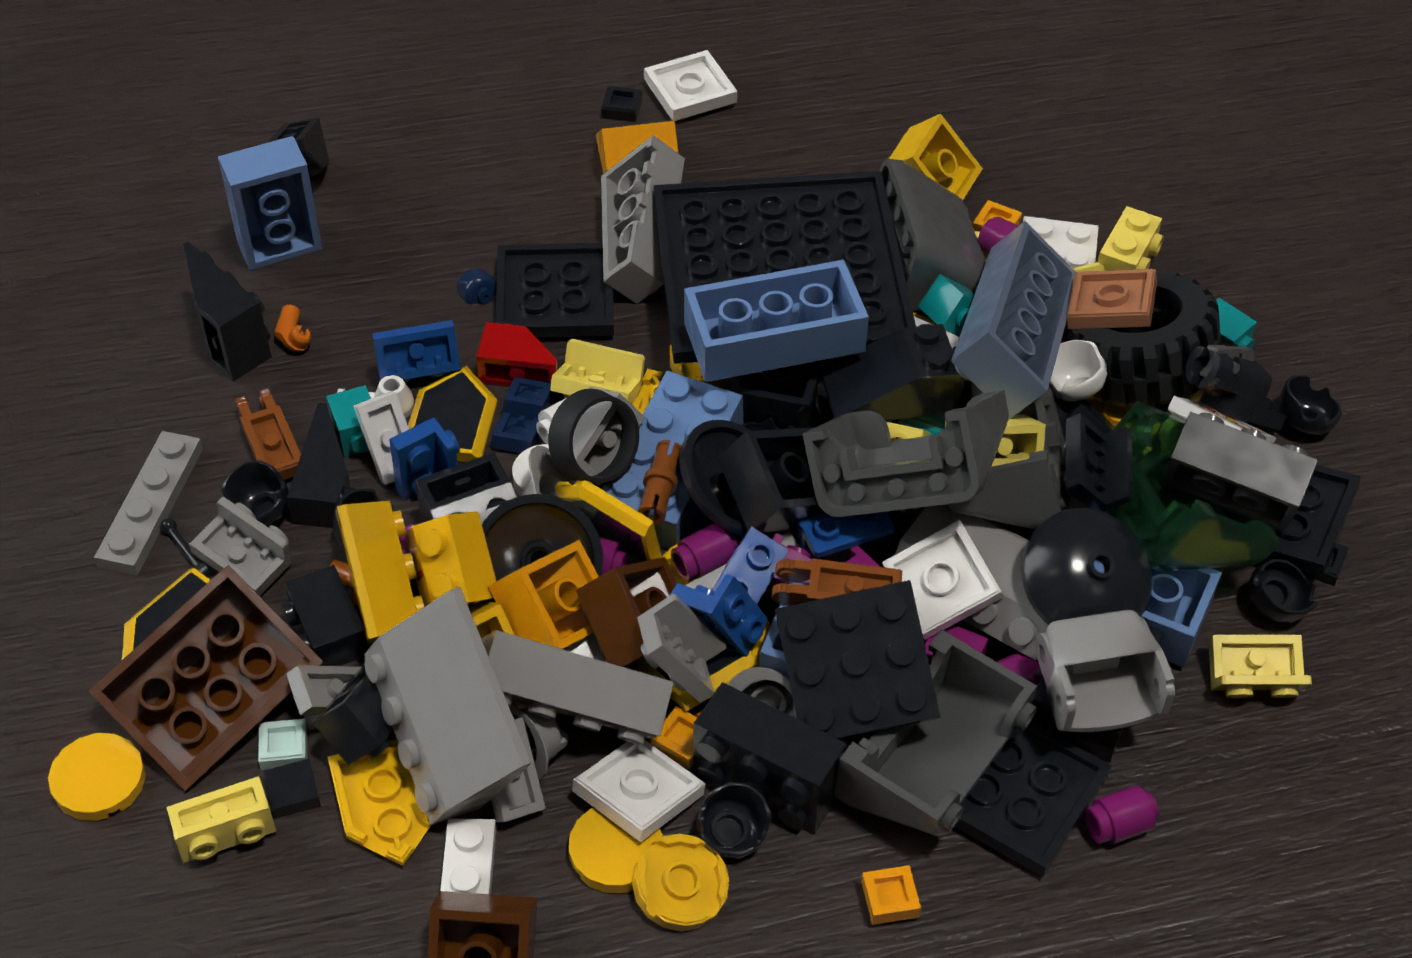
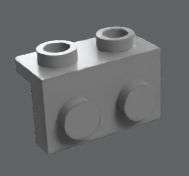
[189,497,292,596]
[637,594,726,703]

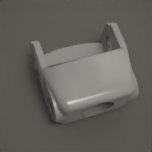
[1036,610,1175,732]

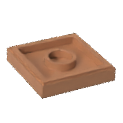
[1066,269,1157,329]

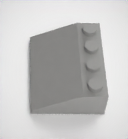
[364,587,532,825]

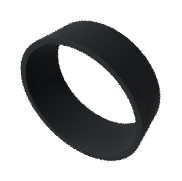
[548,389,639,483]

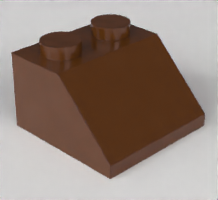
[576,557,677,668]
[427,891,537,958]

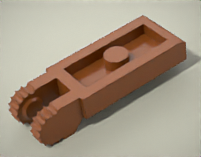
[235,388,301,480]
[771,559,903,606]

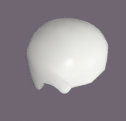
[1048,340,1108,402]

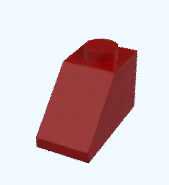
[476,322,558,392]

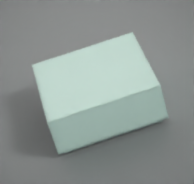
[258,718,307,770]

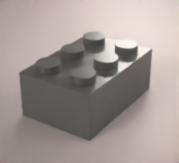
[1162,411,1318,532]

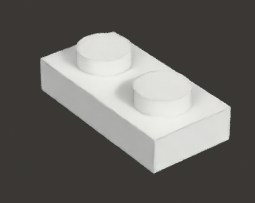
[353,391,409,485]
[440,819,496,894]

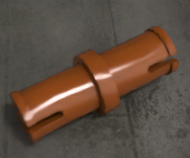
[638,440,682,525]

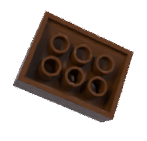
[88,565,323,792]

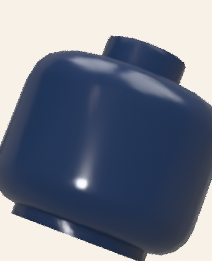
[457,268,497,304]

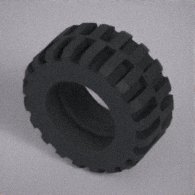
[1063,269,1221,407]

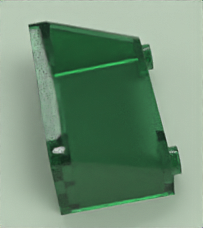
[1111,401,1281,573]

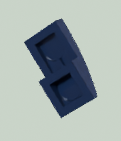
[492,377,553,453]

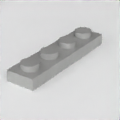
[94,431,203,576]

